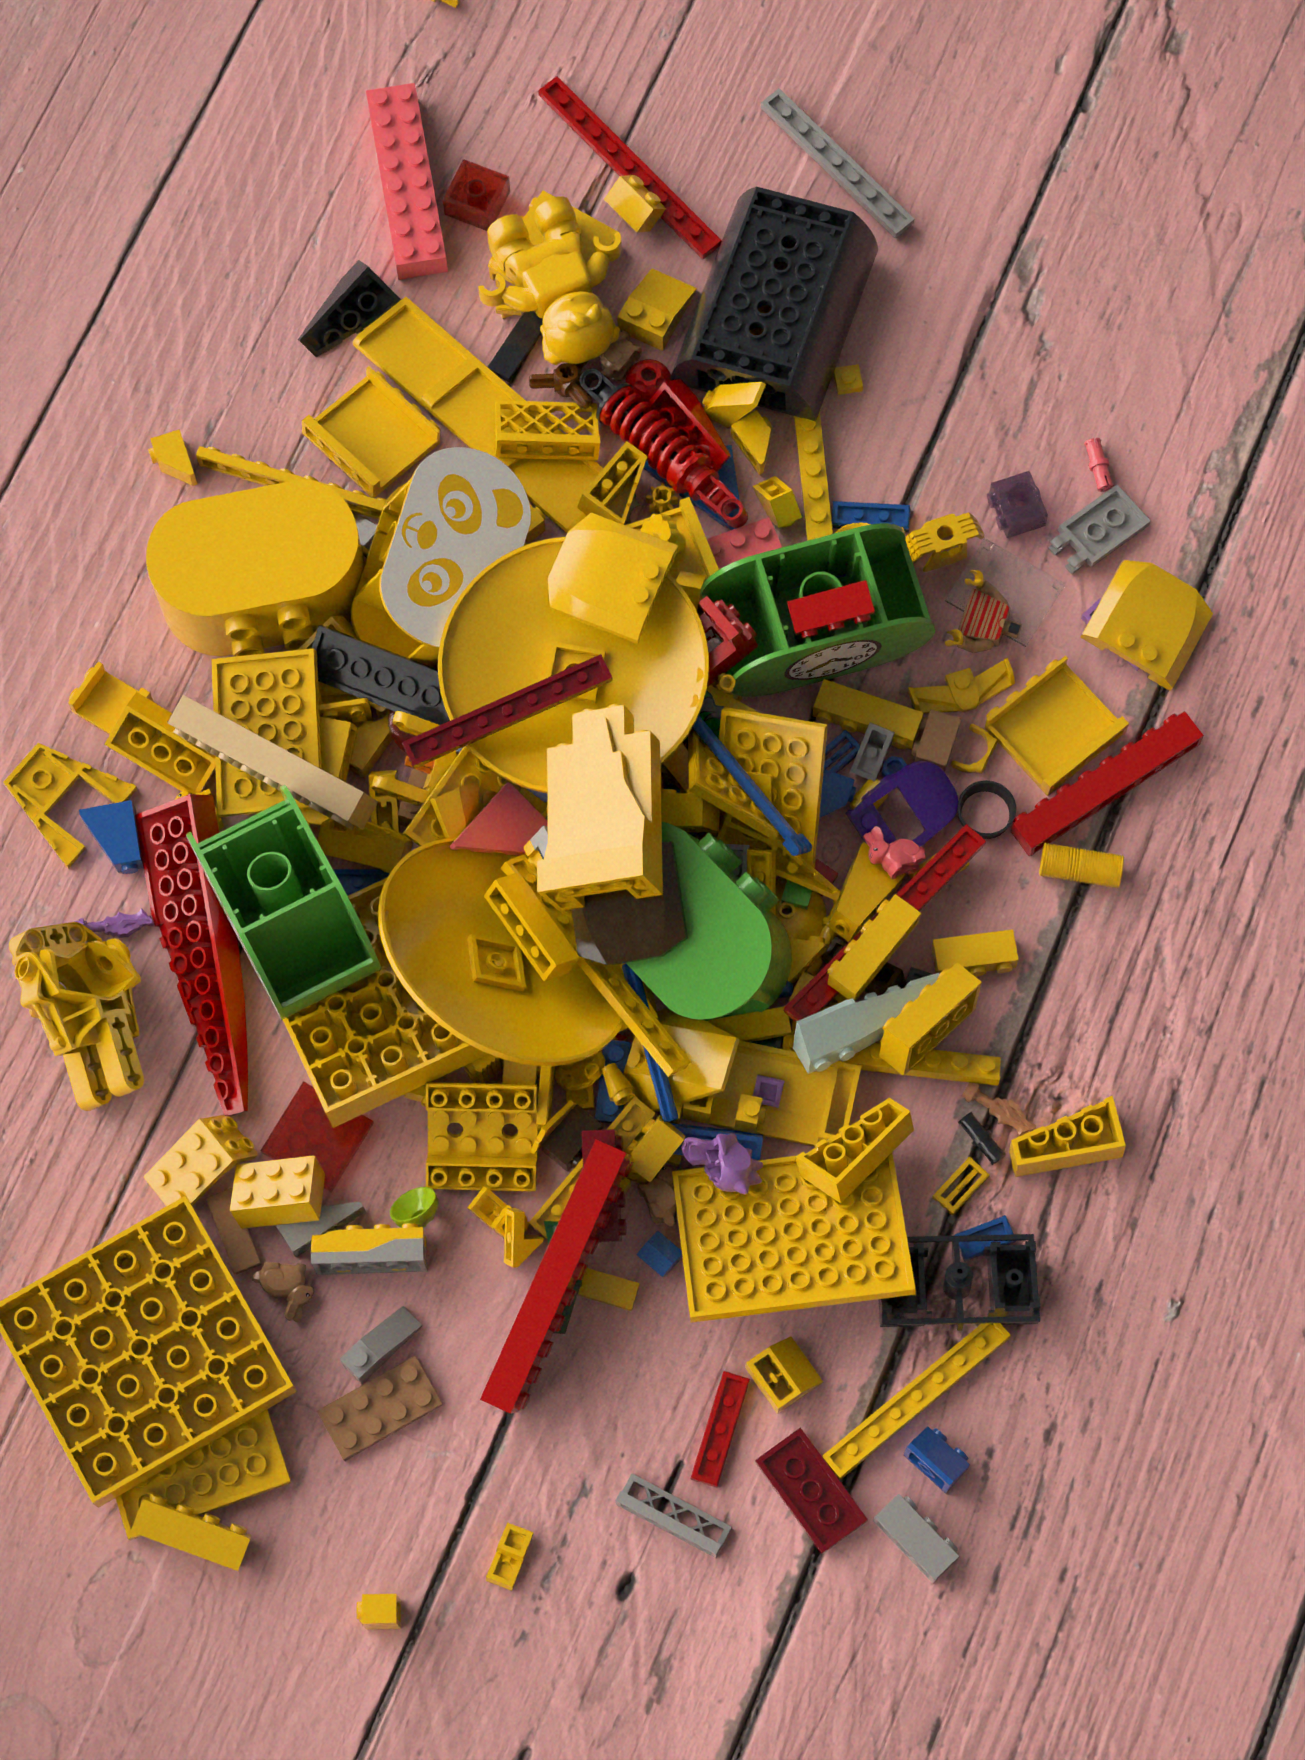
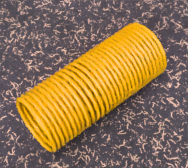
[1039,843,1124,889]

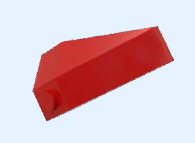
[648,379,731,472]

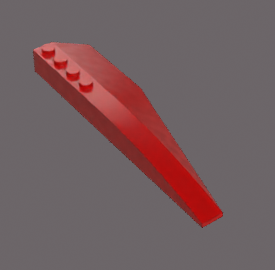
[135,794,248,1116]

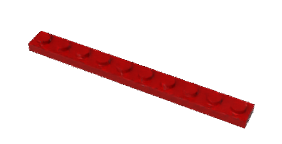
[538,76,722,260]
[783,824,986,1022]

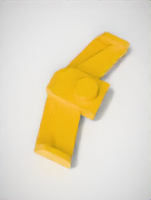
[907,657,1015,713]

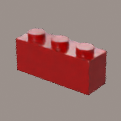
[787,580,875,638]

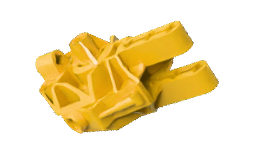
[9,922,144,1111]

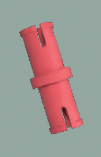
[1084,438,1114,492]

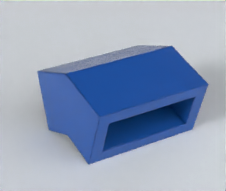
[636,1231,682,1277]

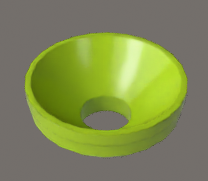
[390,1187,439,1228]

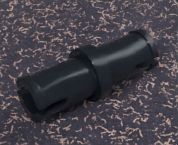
[958,1111,1006,1165]

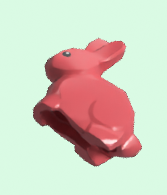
[863,826,926,880]

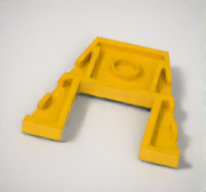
[3,743,137,869]

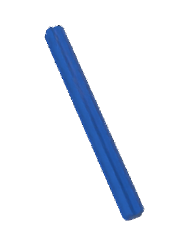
[622,963,678,1122]

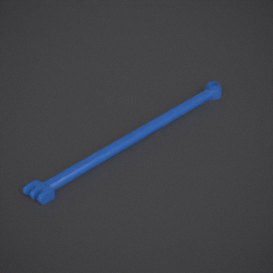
[692,715,812,856]

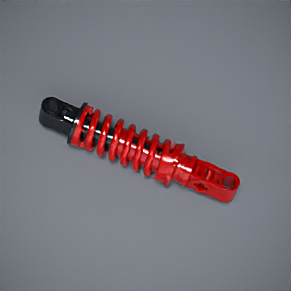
[580,368,748,528]

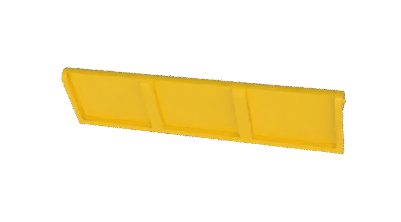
[353,296,603,533]

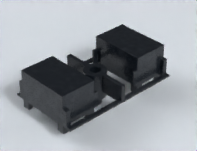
[878,1234,1040,1331]

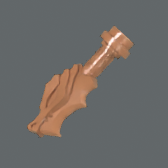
[962,1082,1036,1137]

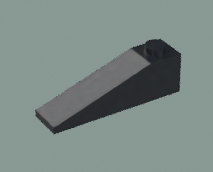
[297,260,401,357]

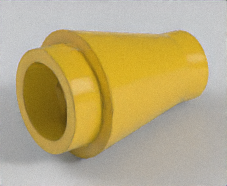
[601,1063,635,1106]

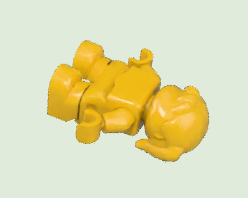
[478,196,622,365]

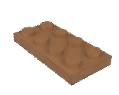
[317,1355,443,1461]

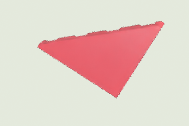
[450,782,548,856]

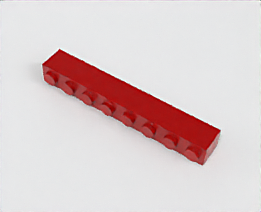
[1011,711,1204,857]

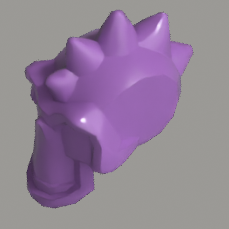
[681,1133,763,1194]

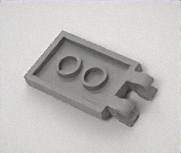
[1048,484,1151,574]

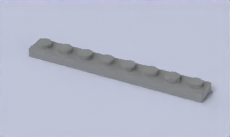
[761,88,914,239]

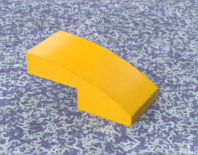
[467,1187,529,1238]
[486,1522,534,1591]

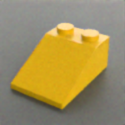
[617,268,697,351]

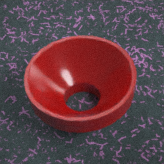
[626,359,671,402]

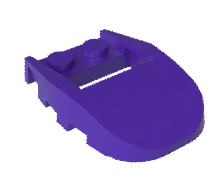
[845,761,958,847]

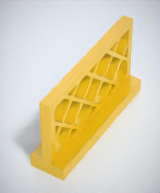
[495,400,600,460]

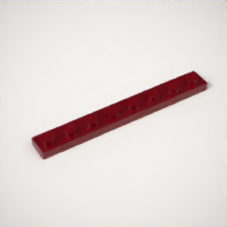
[402,654,613,769]

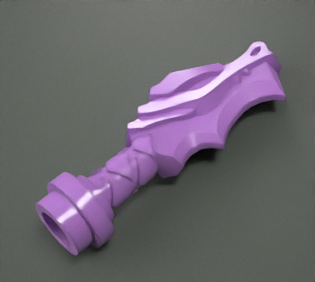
[74,908,154,938]

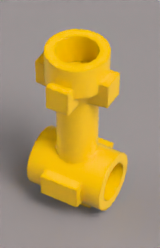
[711,673,735,694]

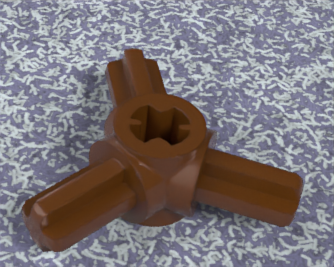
[529,361,593,409]

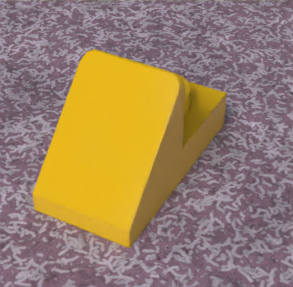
[504,1208,544,1268]

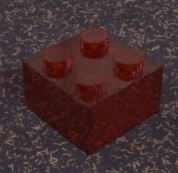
[443,159,511,231]

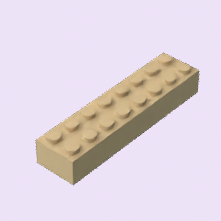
[168,695,378,830]

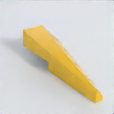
[430,781,480,838]

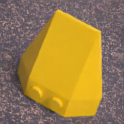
[623,1008,740,1112]

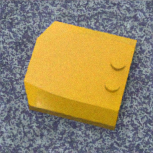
[548,513,678,644]
[1080,560,1213,691]

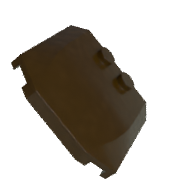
[571,841,688,966]

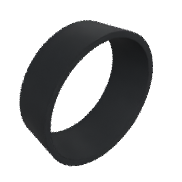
[958,780,1016,839]

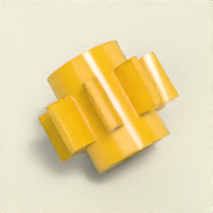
[646,483,678,514]

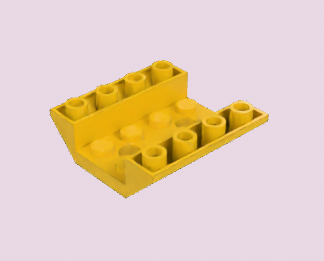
[426,1082,538,1191]

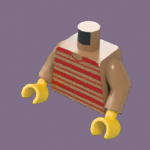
[945,570,1022,653]

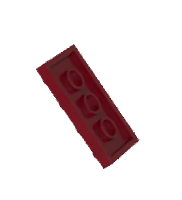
[755,1427,868,1554]

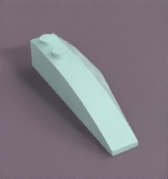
[793,973,939,1074]

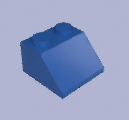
[904,1426,970,1494]

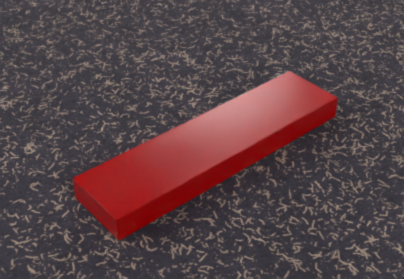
[690,1371,750,1488]

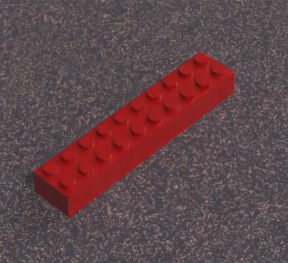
[480,1139,634,1414]

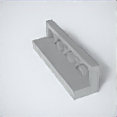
[615,1474,732,1558]

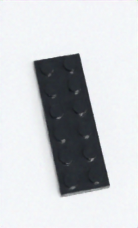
[312,625,450,725]

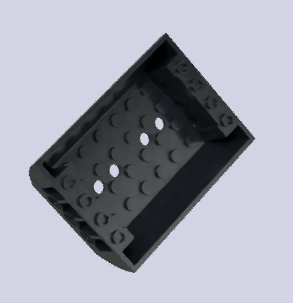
[670,186,878,421]

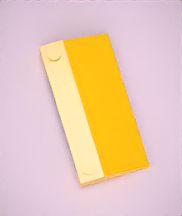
[683,1041,861,1147]

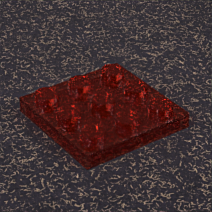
[260,1081,374,1193]

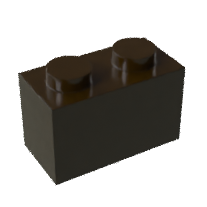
[541,1104,603,1172]

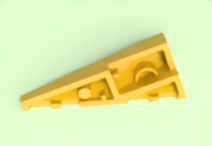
[717,814,841,901]

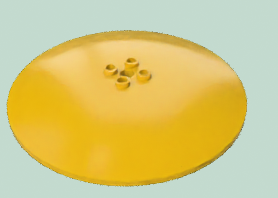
[438,537,709,794]
[378,837,625,1066]

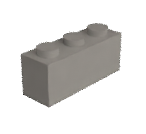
[873,1494,959,1583]

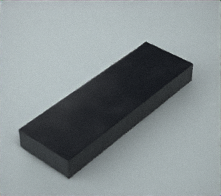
[488,311,543,382]

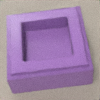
[753,1074,785,1108]

